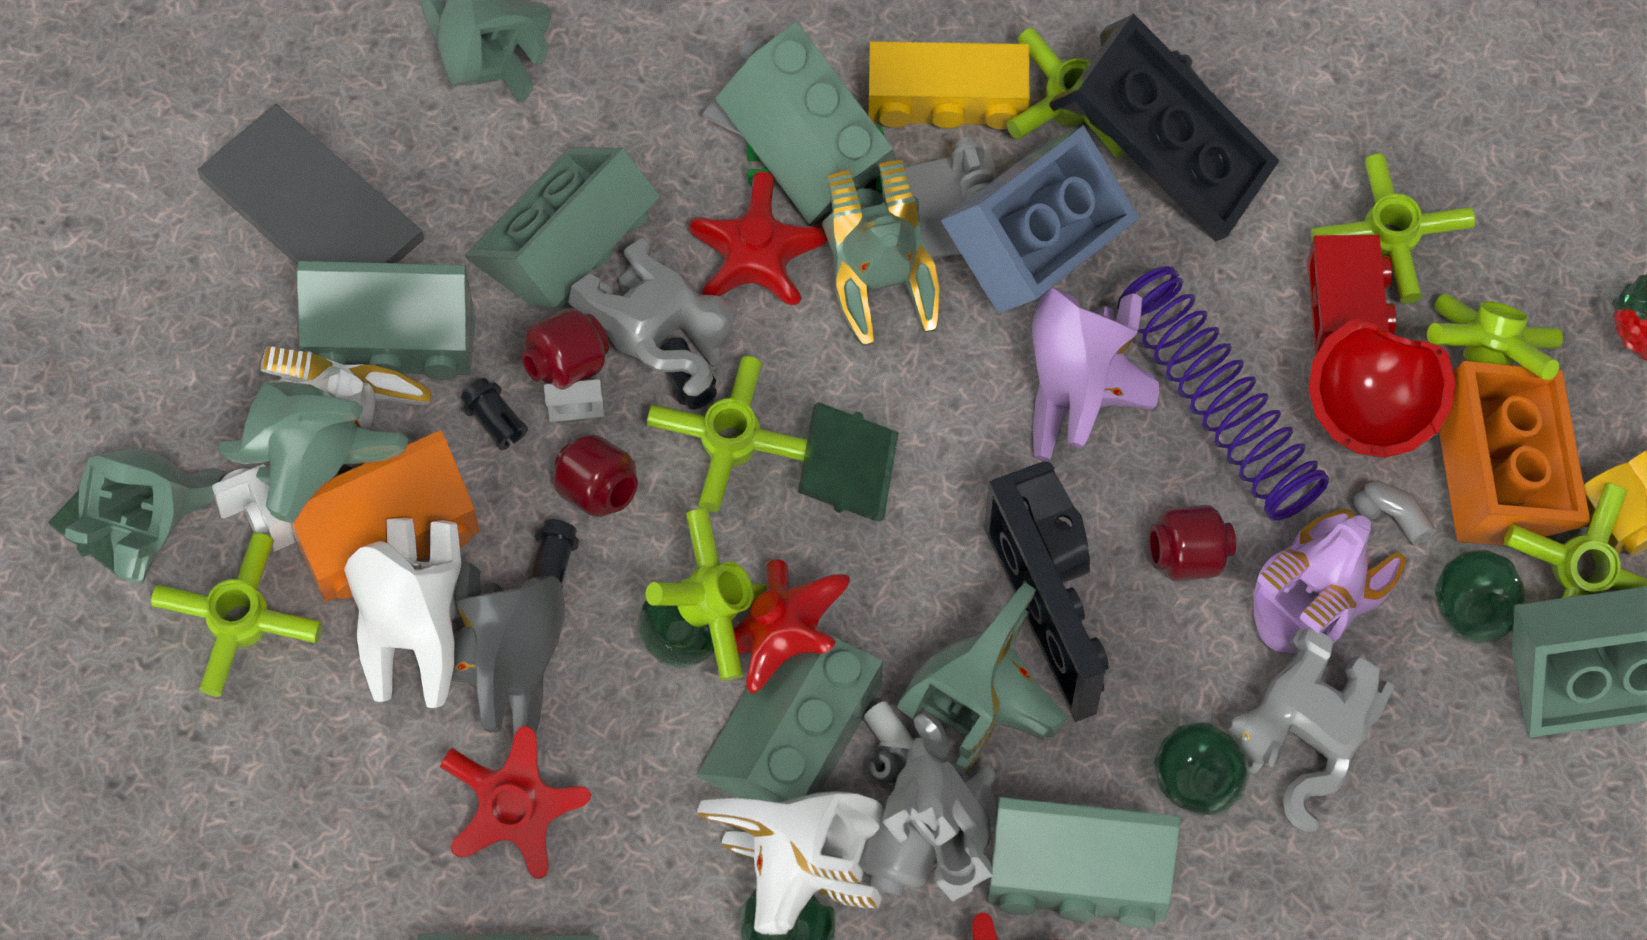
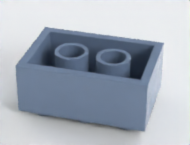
[941,125,1140,313]

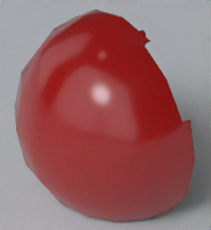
[1308,318,1456,458]

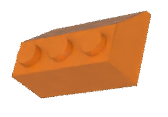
[1439,361,1591,546]
[290,430,480,602]

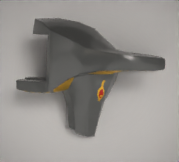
[418,563,565,740]

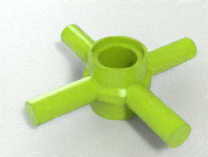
[1007,27,1126,158]
[1311,153,1475,304]
[1427,293,1563,380]
[647,356,814,512]
[1503,483,1647,598]
[646,508,767,681]
[151,532,323,697]

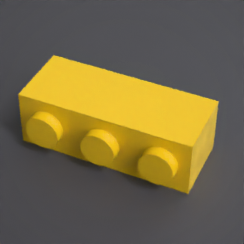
[868,41,1030,130]

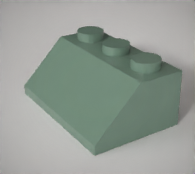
[715,22,896,226]
[465,147,661,308]
[297,261,476,380]
[1512,587,1647,738]
[697,635,883,803]
[988,797,1180,928]

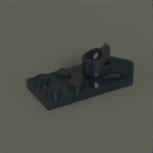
[1049,14,1280,241]
[984,462,1109,722]

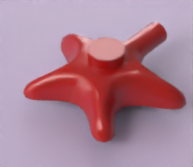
[688,172,828,305]
[733,559,850,694]
[439,726,591,879]

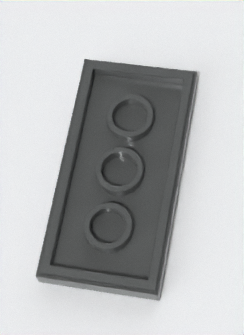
[197,103,424,265]

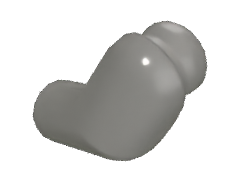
[1354,480,1437,546]

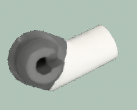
[864,701,914,786]

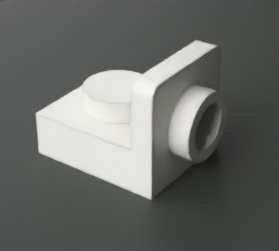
[212,464,295,552]

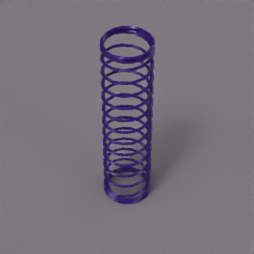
[1117,266,1330,521]

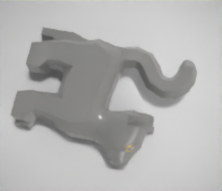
[569,237,738,396]
[1228,627,1395,832]
[883,712,998,901]

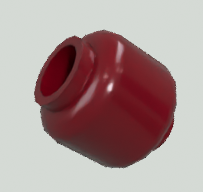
[521,308,609,390]
[554,434,638,517]
[1148,505,1236,582]

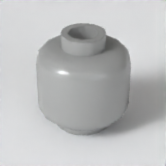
[858,816,936,897]

